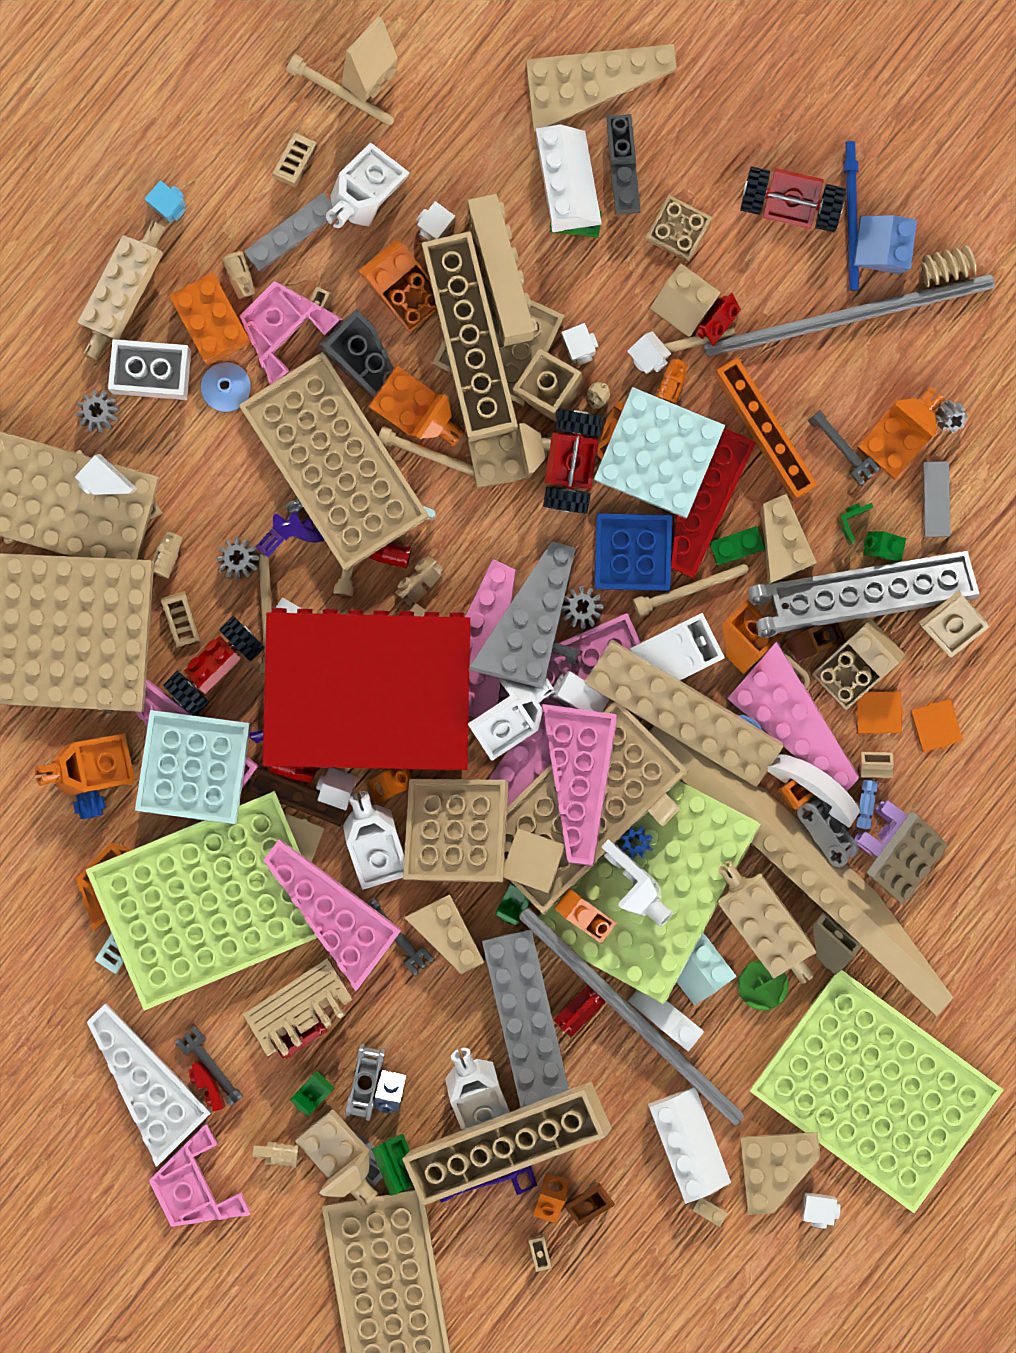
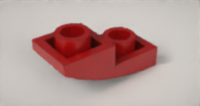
[189,1061,226,1112]

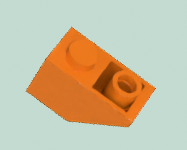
[554,888,617,944]

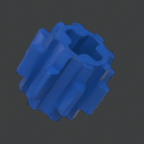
[73,791,106,819]
[622,827,653,858]

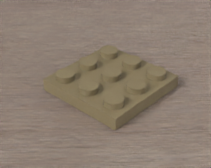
[866,811,948,905]

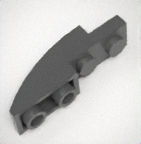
[606,114,640,215]

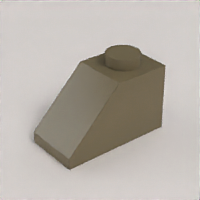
[813,911,862,975]

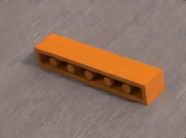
[714,357,818,501]

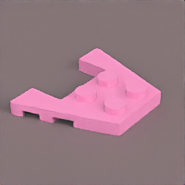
[240,281,343,385]
[149,1123,251,1227]

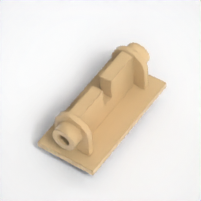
[395,556,444,606]

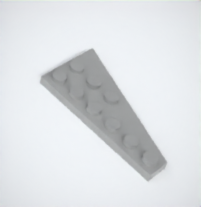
[469,542,575,688]

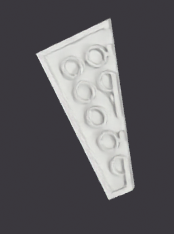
[87,1003,212,1167]

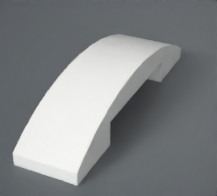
[767,754,860,828]

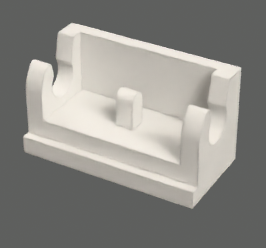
[548,671,610,712]

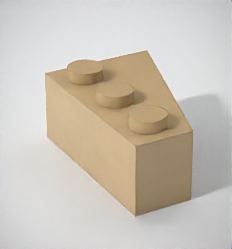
[760,494,817,584]

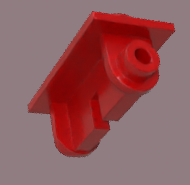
[696,293,741,346]
[554,985,606,1038]
[273,1014,328,1059]

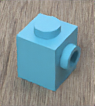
[145,180,186,223]

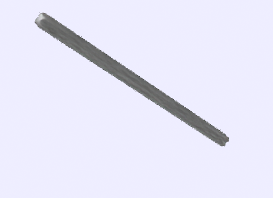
[704,275,995,357]
[519,907,744,1125]

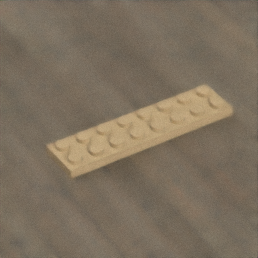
[585,639,784,787]

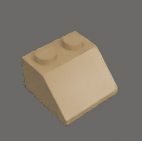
[650,263,721,338]
[512,348,585,422]

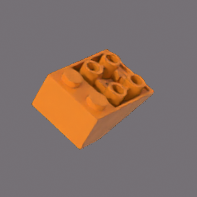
[358,239,437,333]

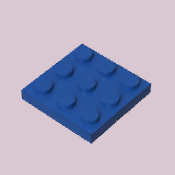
[595,513,672,591]

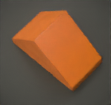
[777,779,814,810]

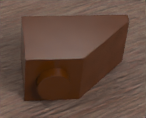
[786,622,846,662]

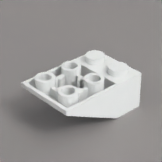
[629,613,725,680]

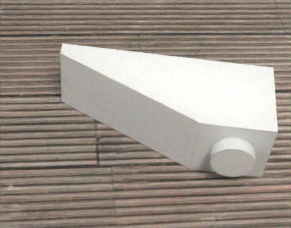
[628,990,704,1052]

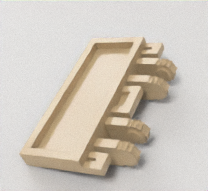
[243,958,353,1056]

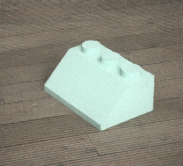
[677,933,737,1005]

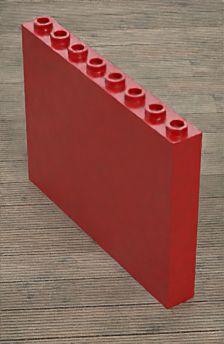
[263,608,471,770]

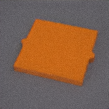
[855,692,904,734]
[911,699,963,752]

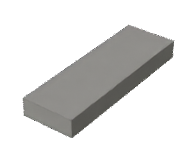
[923,462,950,537]

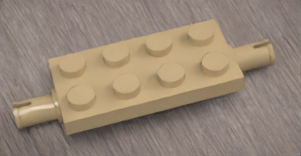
[77,221,166,361]
[718,861,816,983]

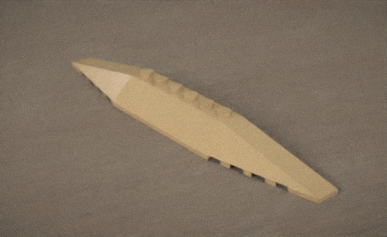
[649,726,953,1016]

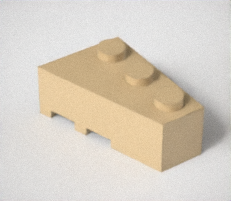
[404,894,484,974]

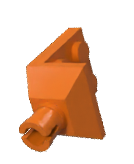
[368,366,464,446]
[857,387,944,480]
[35,733,135,797]

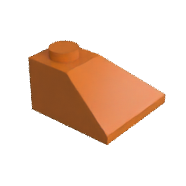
[722,600,782,674]

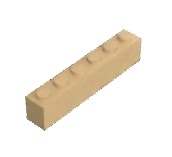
[466,194,537,346]

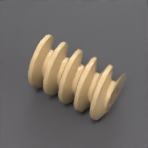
[921,245,976,287]

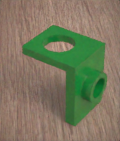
[837,503,873,546]

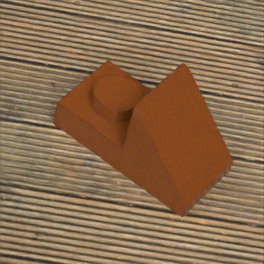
[564,1182,615,1227]

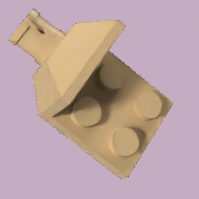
[467,423,552,488]
[295,1109,378,1207]

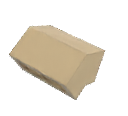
[859,752,894,778]

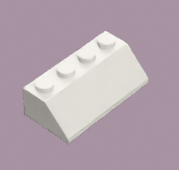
[536,124,601,232]
[648,1087,731,1204]

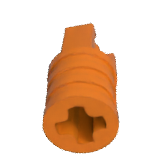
[655,359,688,405]

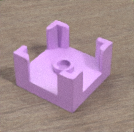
[853,800,908,859]

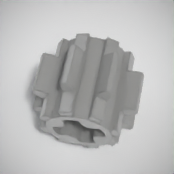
[935,400,968,433]

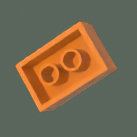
[169,272,251,366]

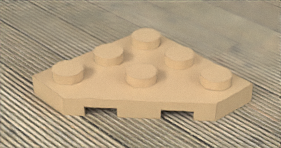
[741,1132,820,1215]

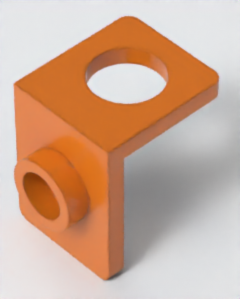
[367,769,414,804]
[533,1173,569,1223]

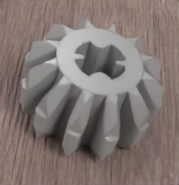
[76,390,119,433]
[216,537,259,580]
[561,586,603,629]

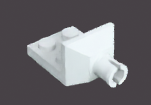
[326,143,410,228]
[468,678,555,760]
[343,791,404,890]
[602,840,673,927]
[445,1048,510,1130]

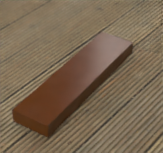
[247,767,350,827]

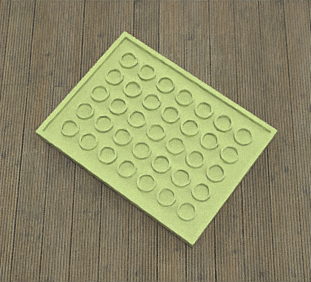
[532,781,761,1004]
[86,791,318,1011]
[749,970,1003,1213]

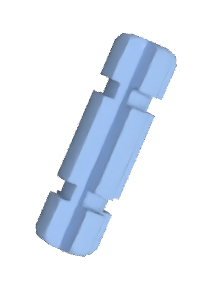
[856,780,878,829]

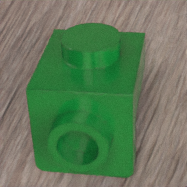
[863,531,906,563]
[495,882,530,926]
[290,1071,335,1116]

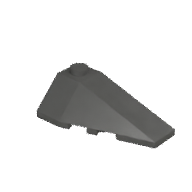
[316,309,394,398]

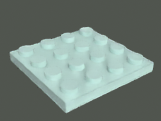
[594,387,725,518]
[135,710,251,824]

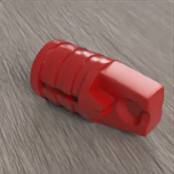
[367,543,412,569]
[269,766,317,783]

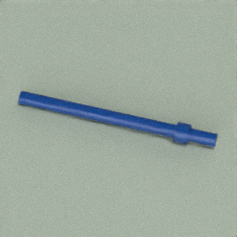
[843,141,859,291]

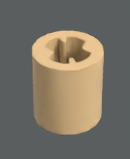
[647,793,681,826]

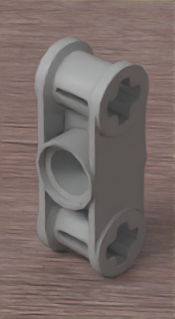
[797,795,858,867]
[345,1043,386,1121]

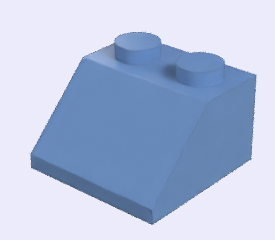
[853,215,917,274]

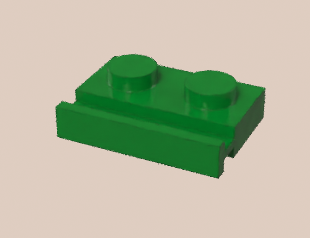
[371,1134,413,1196]

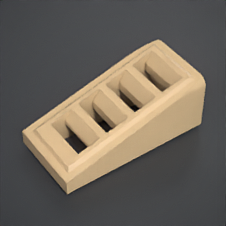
[272,132,317,188]
[161,591,201,648]

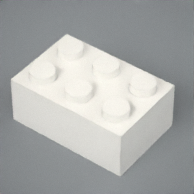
[108,339,191,400]

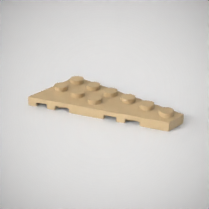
[526,44,676,135]

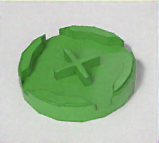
[738,960,788,1011]

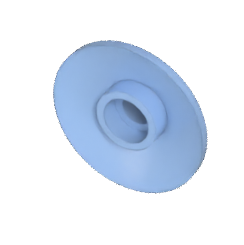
[201,362,251,412]

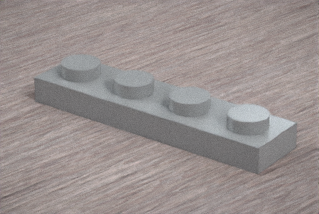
[244,192,333,273]

